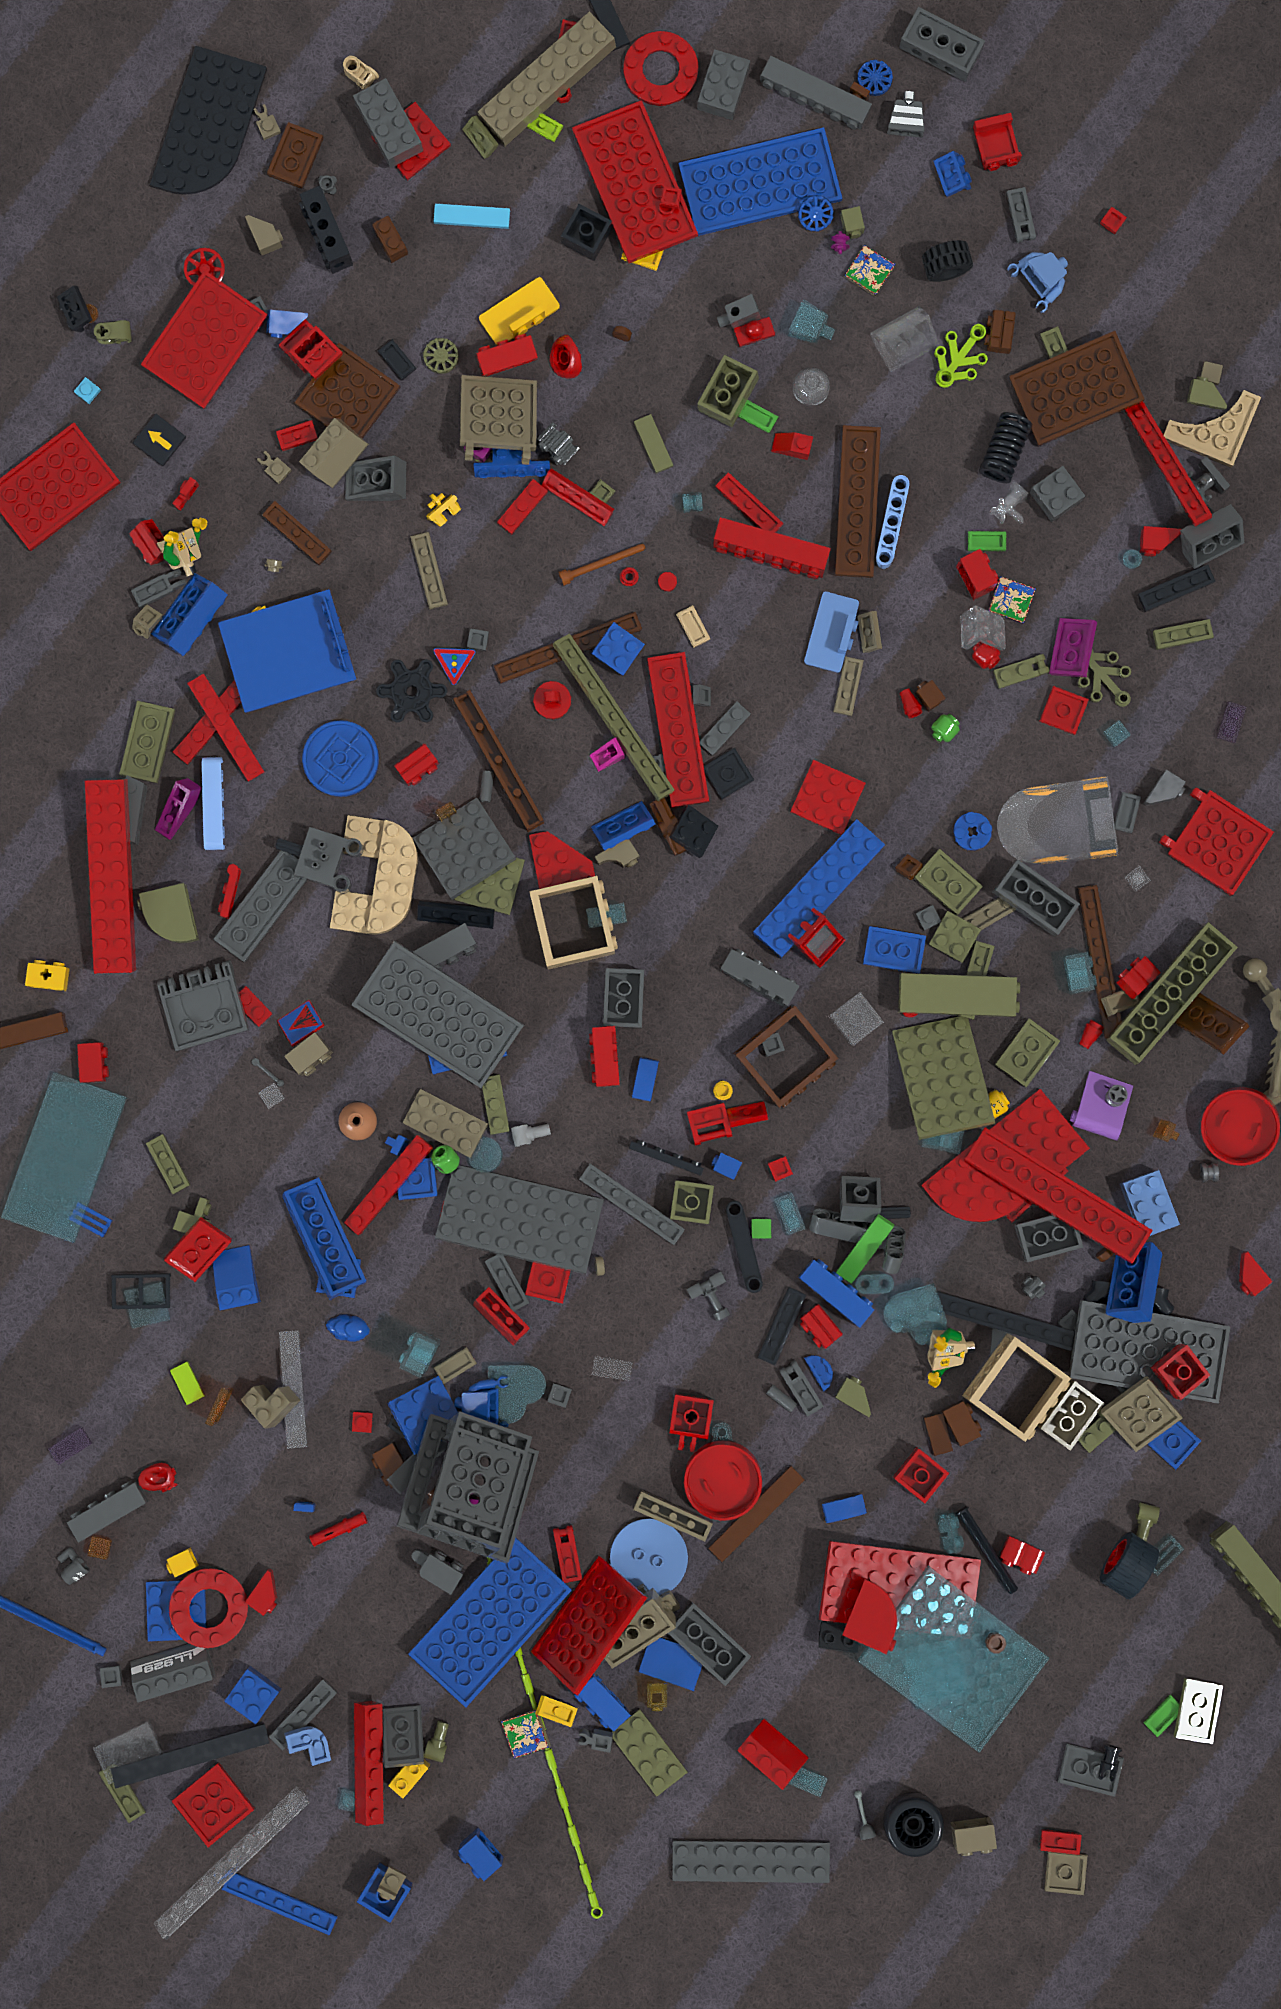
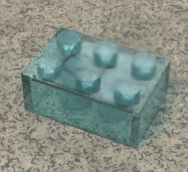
[398,1330,441,1378]

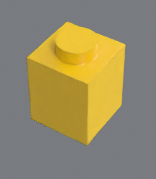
[166,1547,199,1577]

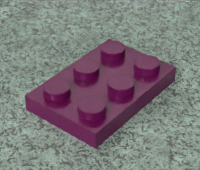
[1049,618,1097,677]

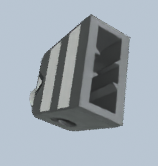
[887,91,924,138]

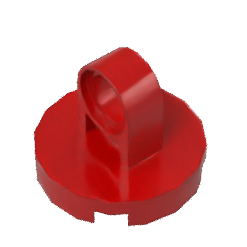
[533,681,571,720]

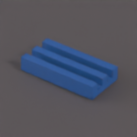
[69,1202,112,1237]

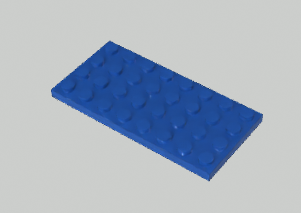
[678,127,842,236]
[408,1537,572,1708]

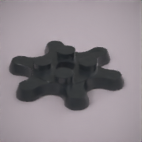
[376,659,447,723]

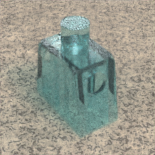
[788,299,835,344]

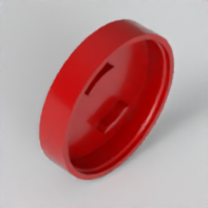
[1201,1087,1280,1166]
[684,1441,762,1521]

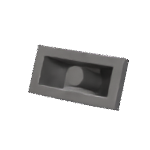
[1143,770,1185,806]

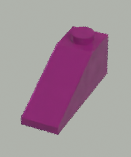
[155,778,202,840]

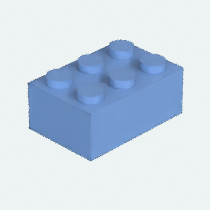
[1120,1170,1180,1236]

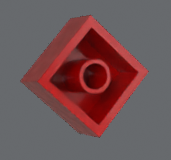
[956,549,999,600]
[1150,1343,1211,1400]
[893,1447,949,1503]

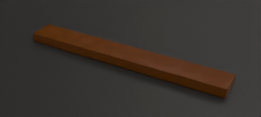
[494,612,642,684]
[1078,885,1122,1039]

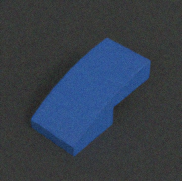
[632,1057,659,1101]
[822,1494,867,1523]

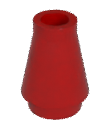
[900,689,922,719]
[1079,1020,1104,1049]

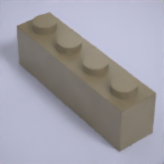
[633,1490,713,1541]

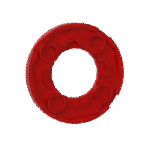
[624,31,698,106]
[169,1568,248,1648]

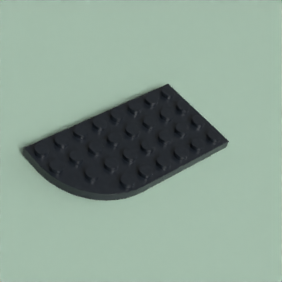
[150,46,267,195]

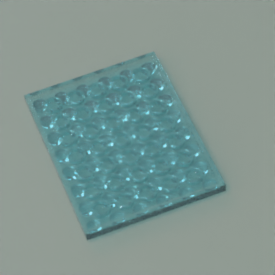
[857,1566,1049,1753]

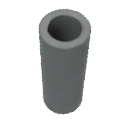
[479,771,494,803]
[766,1385,797,1413]

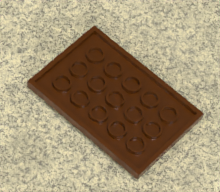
[1009,331,1145,447]

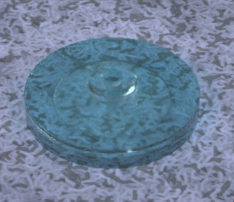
[468,1138,503,1172]

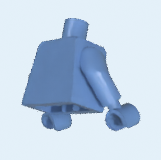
[1008,252,1068,313]

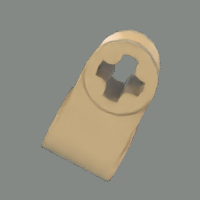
[343,56,379,90]

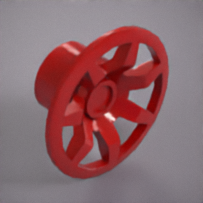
[184,248,225,286]

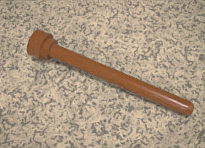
[558,544,645,586]

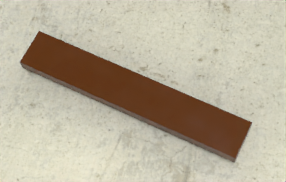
[708,1466,805,1562]

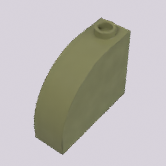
[137,883,199,943]

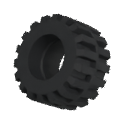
[922,240,973,282]

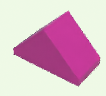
[590,738,625,772]

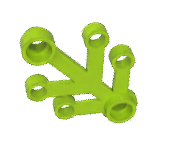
[934,324,988,388]

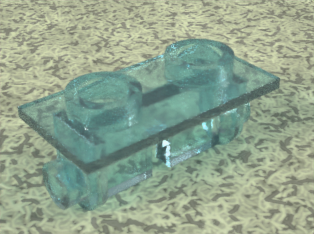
[938,1512,964,1554]

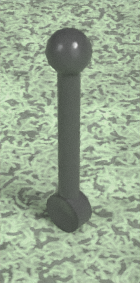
[252,1058,284,1087]

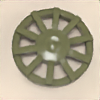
[423,338,459,374]

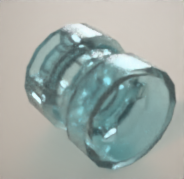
[682,492,703,513]

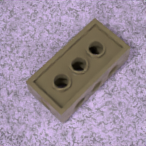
[604,1588,676,1669]

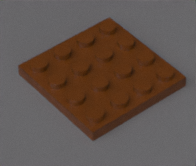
[294,343,401,439]

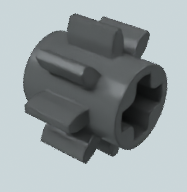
[1022,1276,1046,1299]

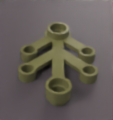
[1078,649,1131,707]

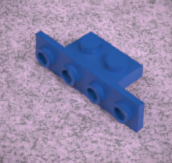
[474,448,550,478]

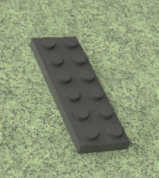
[214,851,307,963]

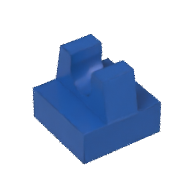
[385,1135,410,1156]

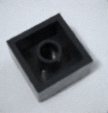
[561,204,612,261]

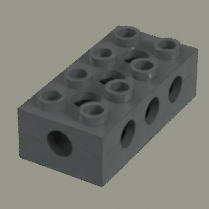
[899,7,985,82]

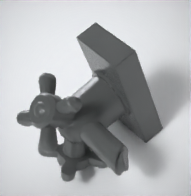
[1188,456,1230,502]

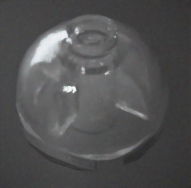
[792,367,830,406]

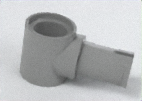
[511,1124,551,1147]

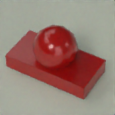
[734,317,775,347]

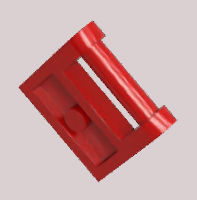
[687,1103,732,1146]

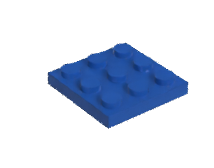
[387,1376,458,1455]
[146,1580,207,1641]

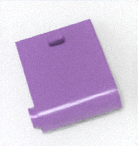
[1070,1071,1133,1141]

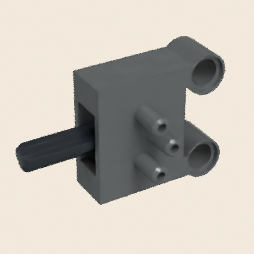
[275,827,364,894]

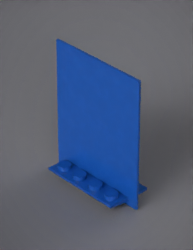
[218,589,356,713]

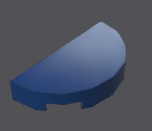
[804,1356,833,1392]

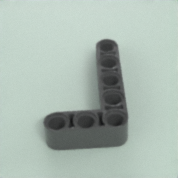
[809,1208,906,1274]

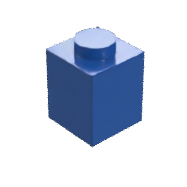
[711,1153,742,1180]

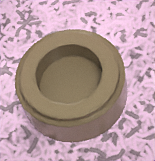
[594,1256,605,1276]

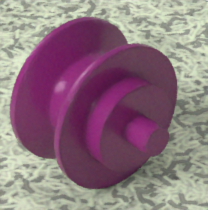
[831,231,850,254]

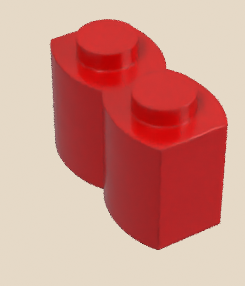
[1116,956,1161,999]
[999,1535,1045,1575]

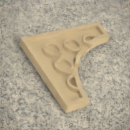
[1163,390,1261,468]

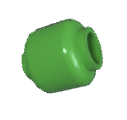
[931,714,960,742]
[431,1145,460,1174]

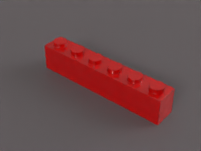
[354,1701,384,1826]

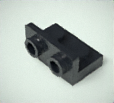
[57,286,92,332]

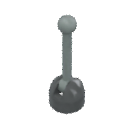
[854,1790,876,1840]

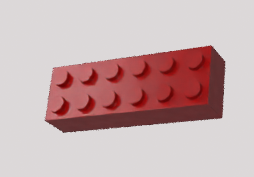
[713,517,831,579]

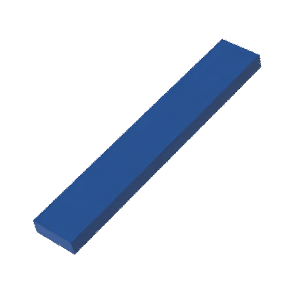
[222,1870,338,1935]

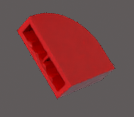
[843,1579,898,1654]

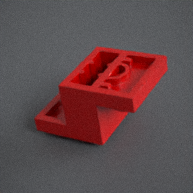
[279,319,343,380]

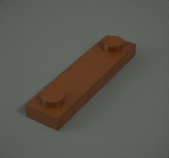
[262,501,332,565]

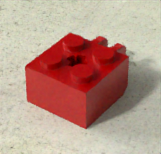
[669,1393,714,1452]

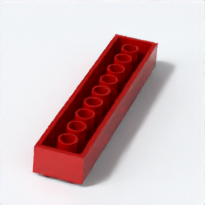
[85,779,136,974]

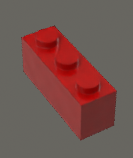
[473,1287,530,1346]

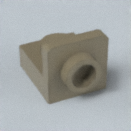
[132,605,162,639]
[377,1865,407,1900]

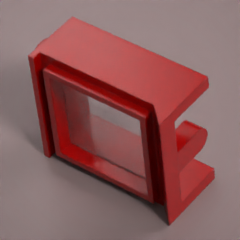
[788,908,845,968]

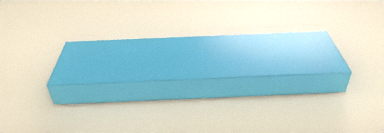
[434,204,510,229]

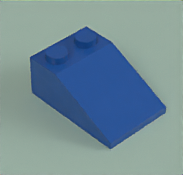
[213,1245,261,1310]

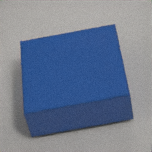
[293,1501,315,1512]

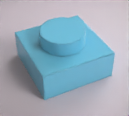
[74,377,101,404]

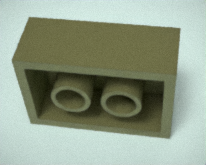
[697,355,759,427]

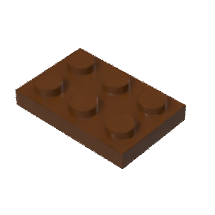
[267,122,324,189]

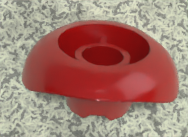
[549,334,582,379]

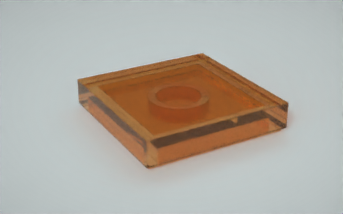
[205,1386,233,1426]

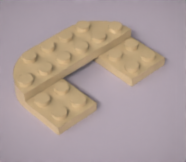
[330,815,418,934]

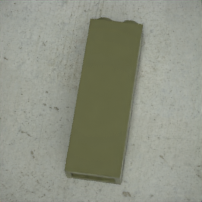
[898,973,1020,1017]

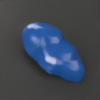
[326,1314,370,1342]

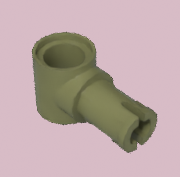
[1136,1503,1160,1542]
[424,1721,449,1763]

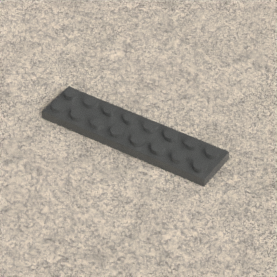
[672,1840,830,1883]

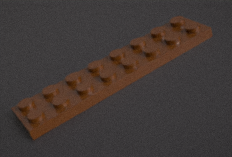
[835,425,881,578]

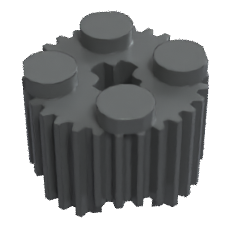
[536,422,580,466]

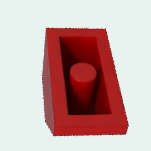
[771,432,813,460]
[1140,526,1182,557]
[1239,1251,1273,1296]
[245,1568,277,1616]

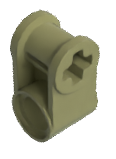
[94,320,132,344]

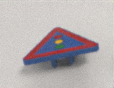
[434,648,476,685]

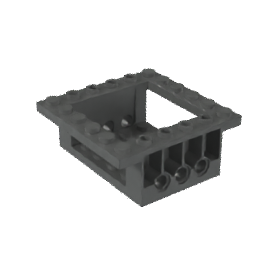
[396,1411,539,1564]

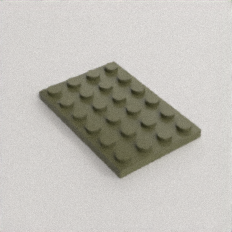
[892,1016,995,1140]

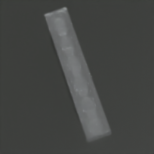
[279,1330,308,1449]

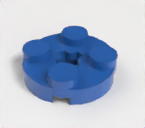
[953,812,992,851]

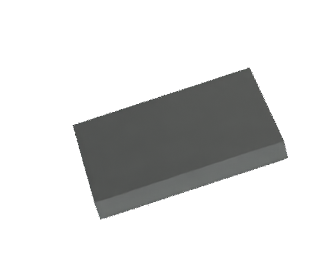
[382,1705,424,1768]
[1057,1743,1124,1797]

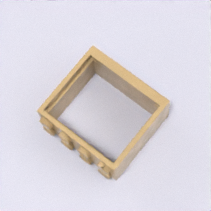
[529,876,618,970]
[962,1333,1071,1442]

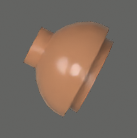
[338,1102,377,1141]

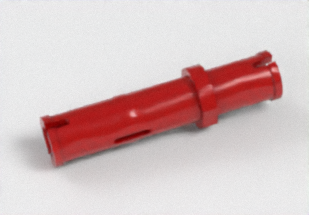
[309,1512,368,1547]

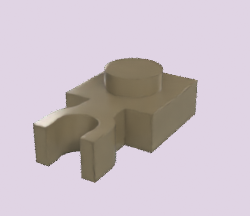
[254,104,281,140]
[257,451,292,484]

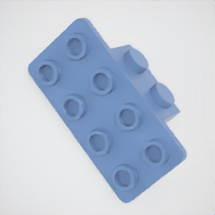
[804,592,859,673]

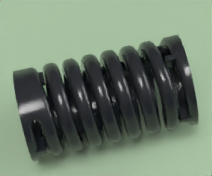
[979,412,1033,484]

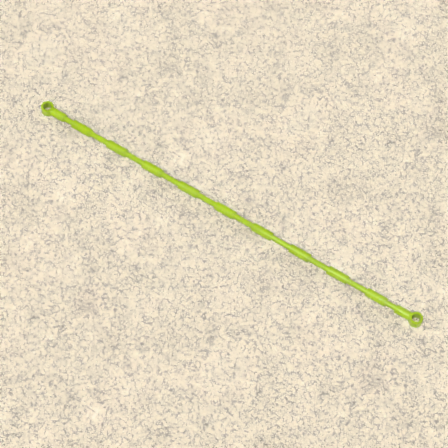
[487,1557,603,1919]

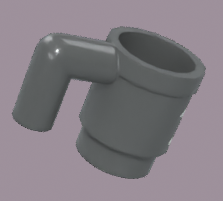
[57,1547,90,1585]

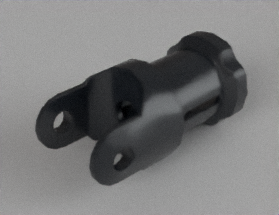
[1098,1744,1122,1782]

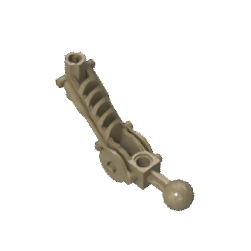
[1243,958,1281,1106]

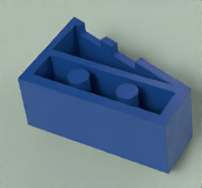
[573,1674,631,1732]

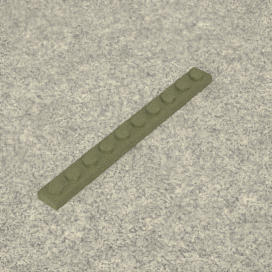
[553,633,675,801]

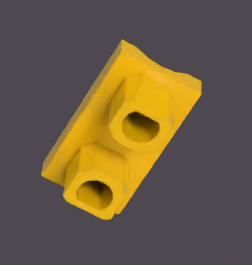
[426,493,461,527]

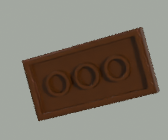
[1174,993,1249,1055]

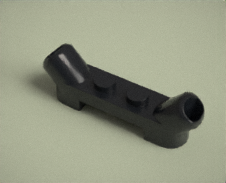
[1084,1280,1174,1316]

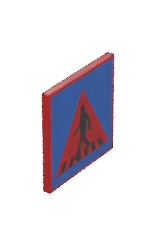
[277,1000,325,1047]

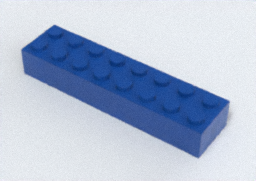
[753,819,885,959]

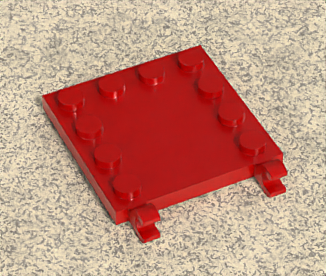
[1159,787,1274,896]

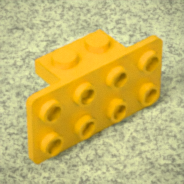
[479,277,560,346]

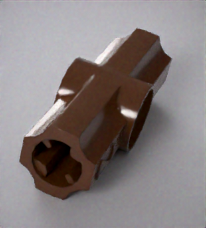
[649,798,686,856]

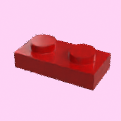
[276,420,318,451]
[239,986,273,1027]
[726,1101,768,1127]
[1040,1829,1082,1855]

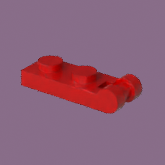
[218,864,241,919]
[553,1525,582,1583]

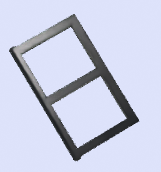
[111,1273,171,1309]

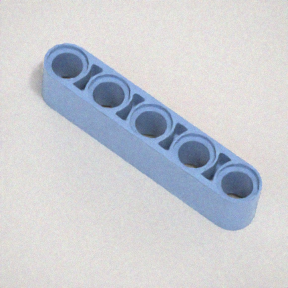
[875,475,909,569]
[202,757,225,850]

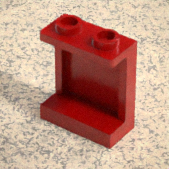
[973,113,1022,171]

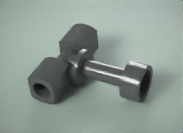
[687,1271,730,1321]

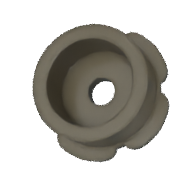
[264,559,283,572]

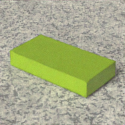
[170,1362,205,1405]

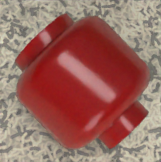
[972,641,1001,669]

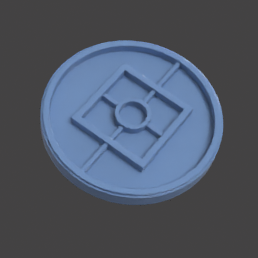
[610,1518,688,1595]

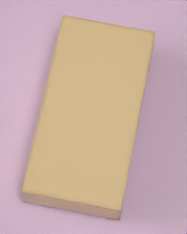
[676,606,710,648]

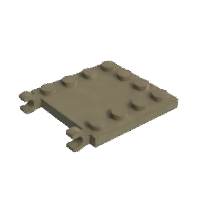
[460,375,537,465]

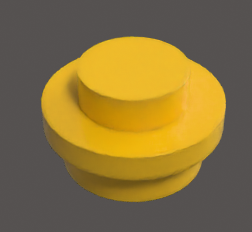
[713,1081,733,1100]

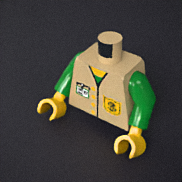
[157,517,207,576]
[927,1328,975,1388]

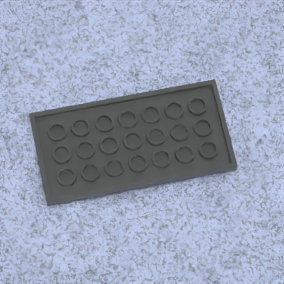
[351,940,524,1088]
[435,1165,604,1275]
[1068,1300,1230,1404]

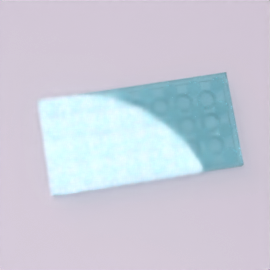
[1,1072,127,1243]

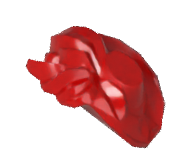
[138,1463,178,1492]

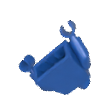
[454,1375,509,1427]

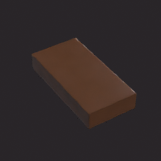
[924,1413,953,1456]

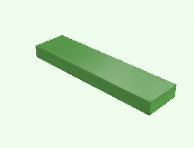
[836,1214,895,1284]

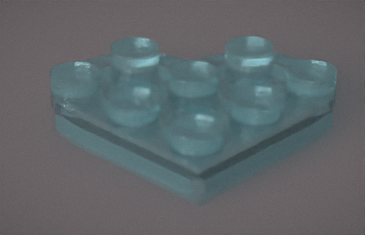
[884,1283,947,1345]
[488,1365,546,1424]

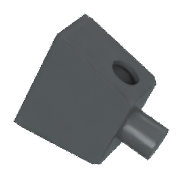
[717,294,762,329]

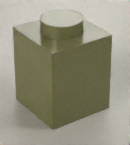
[840,206,865,239]

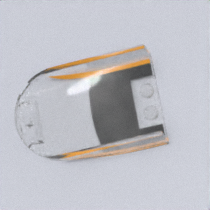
[997,776,1119,864]

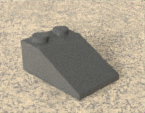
[345,456,407,501]

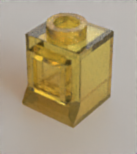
[647,1681,667,1711]

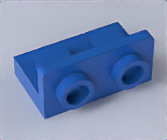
[933,151,972,197]

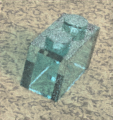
[1063,952,1097,995]

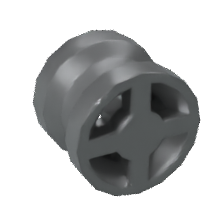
[1105,1085,1128,1107]
[1200,1162,1219,1182]

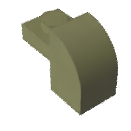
[173,1197,211,1233]

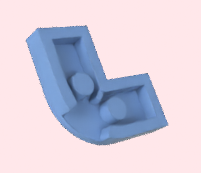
[284,1726,331,1766]

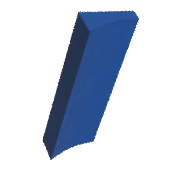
[282,1178,366,1300]

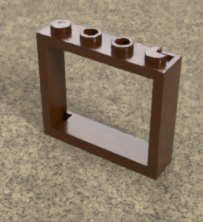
[733,1004,838,1108]

